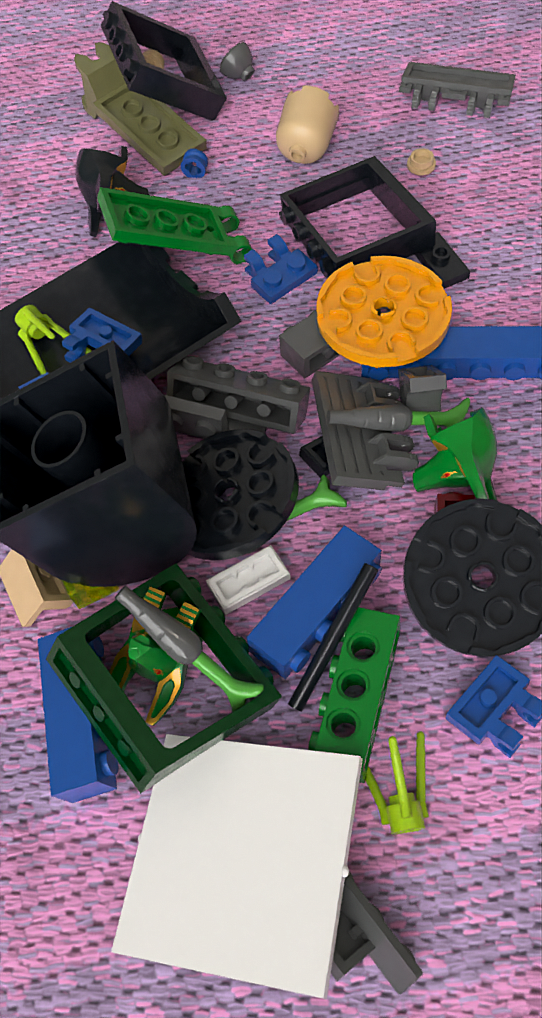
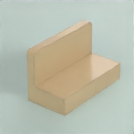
[0,549,75,627]

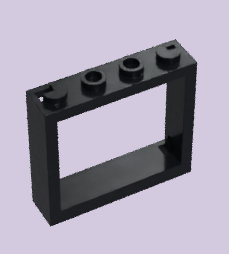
[101,1,227,121]
[279,156,436,278]

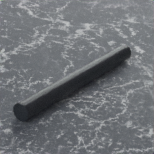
[288,563,379,712]

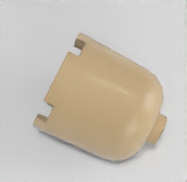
[276,85,339,164]

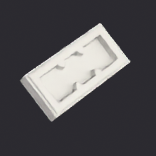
[206,545,290,615]

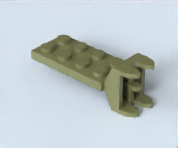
[74,42,207,176]

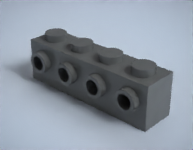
[166,356,310,434]

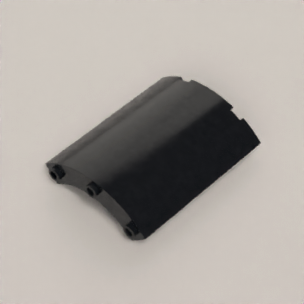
[0,242,242,399]

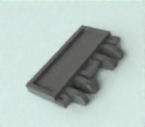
[399,62,516,118]
[312,371,419,490]

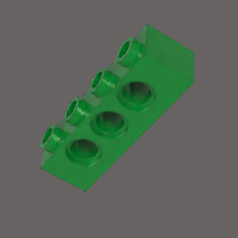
[308,607,401,783]

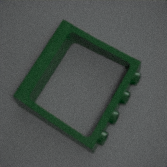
[46,563,282,794]

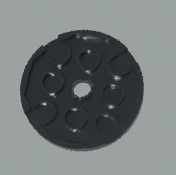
[182,429,299,560]
[403,499,542,657]

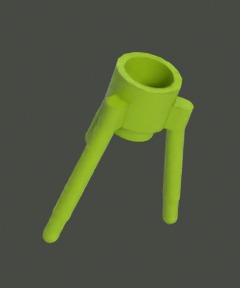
[15,305,92,375]
[365,731,429,835]

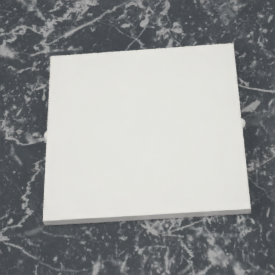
[111,734,362,999]

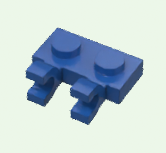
[244,234,318,304]
[62,307,142,362]
[446,655,542,758]

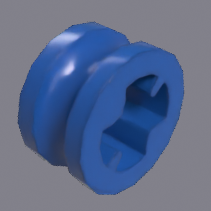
[181,149,208,178]

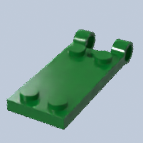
[97,187,253,264]

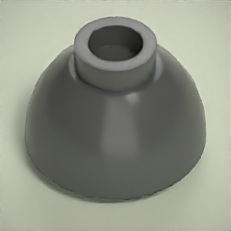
[220,42,255,82]

